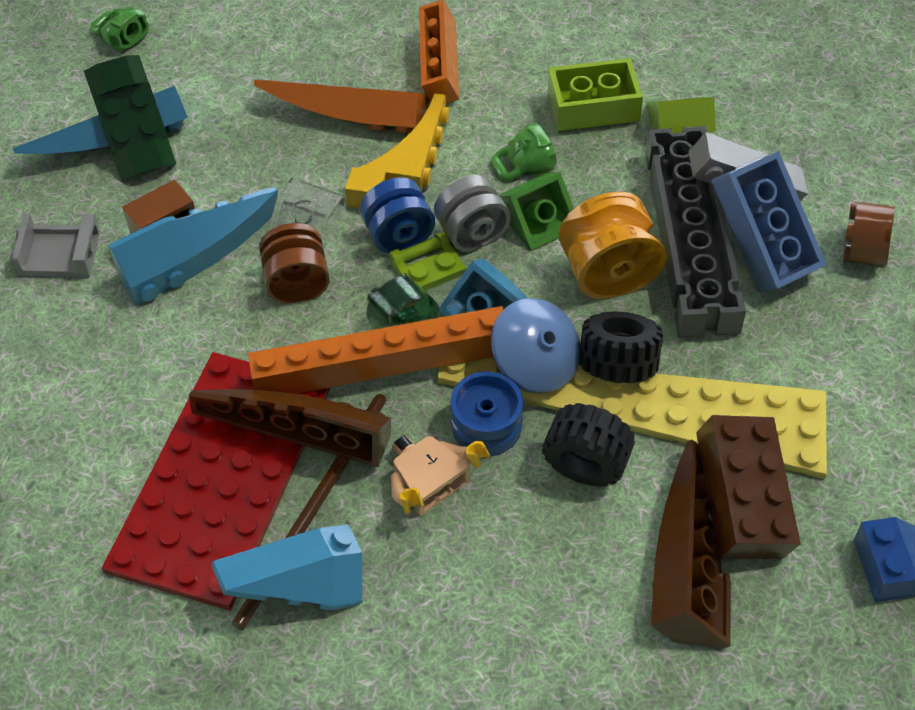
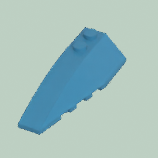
[13,86,188,154]
[109,187,281,305]

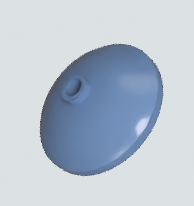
[491,298,580,393]

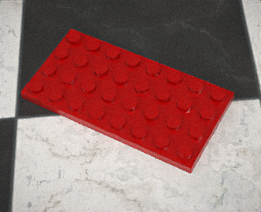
[102,352,331,611]

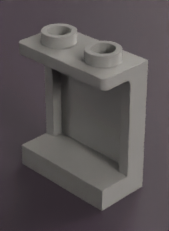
[10,214,100,278]

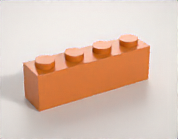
[419,0,460,104]

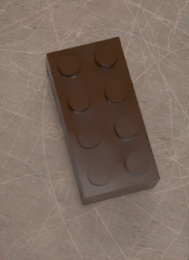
[696,415,801,559]

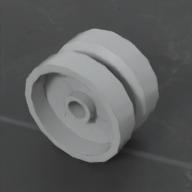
[434,175,511,252]

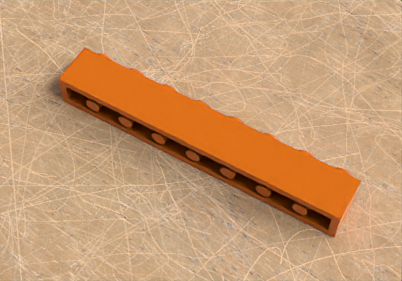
[248,306,503,394]

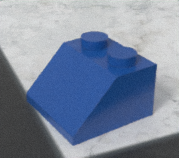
[854,517,915,602]

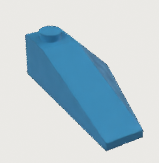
[438,259,549,344]
[211,525,362,610]

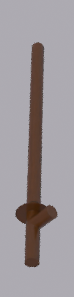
[232,394,386,630]

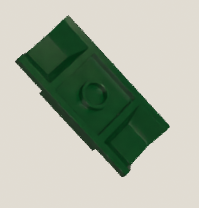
[84,55,176,181]

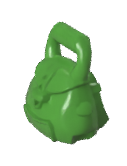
[90,7,149,53]
[490,123,557,181]

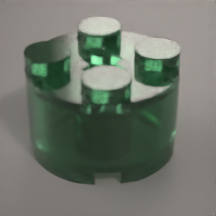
[366,274,439,329]

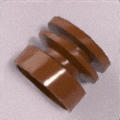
[259,223,330,304]

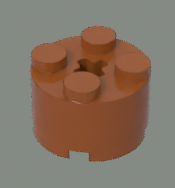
[843,201,895,266]

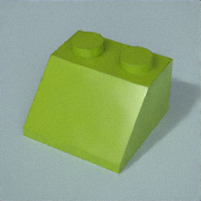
[647,97,716,133]

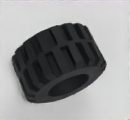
[579,311,663,383]
[542,403,635,487]

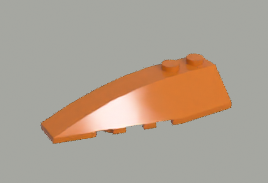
[254,80,429,133]

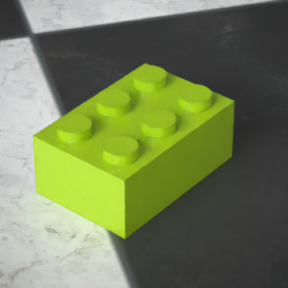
[547,58,643,131]

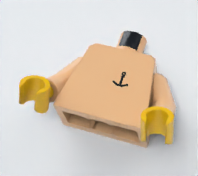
[390,435,490,516]

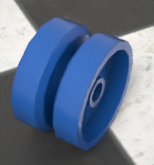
[359,178,435,254]
[450,371,523,456]

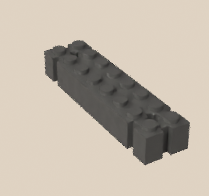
[645,126,746,337]

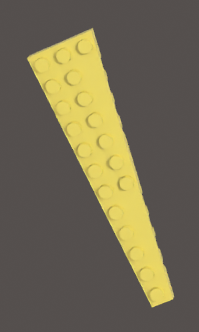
[438,357,827,479]

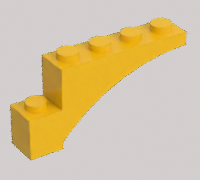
[345,93,450,208]

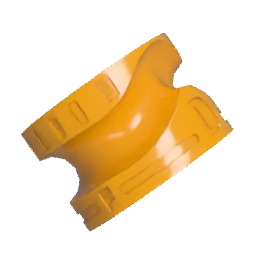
[558,192,667,300]

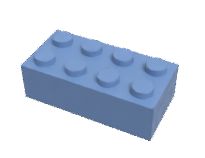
[711,151,827,292]

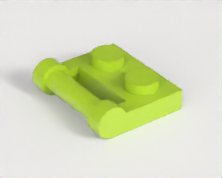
[389,231,466,296]

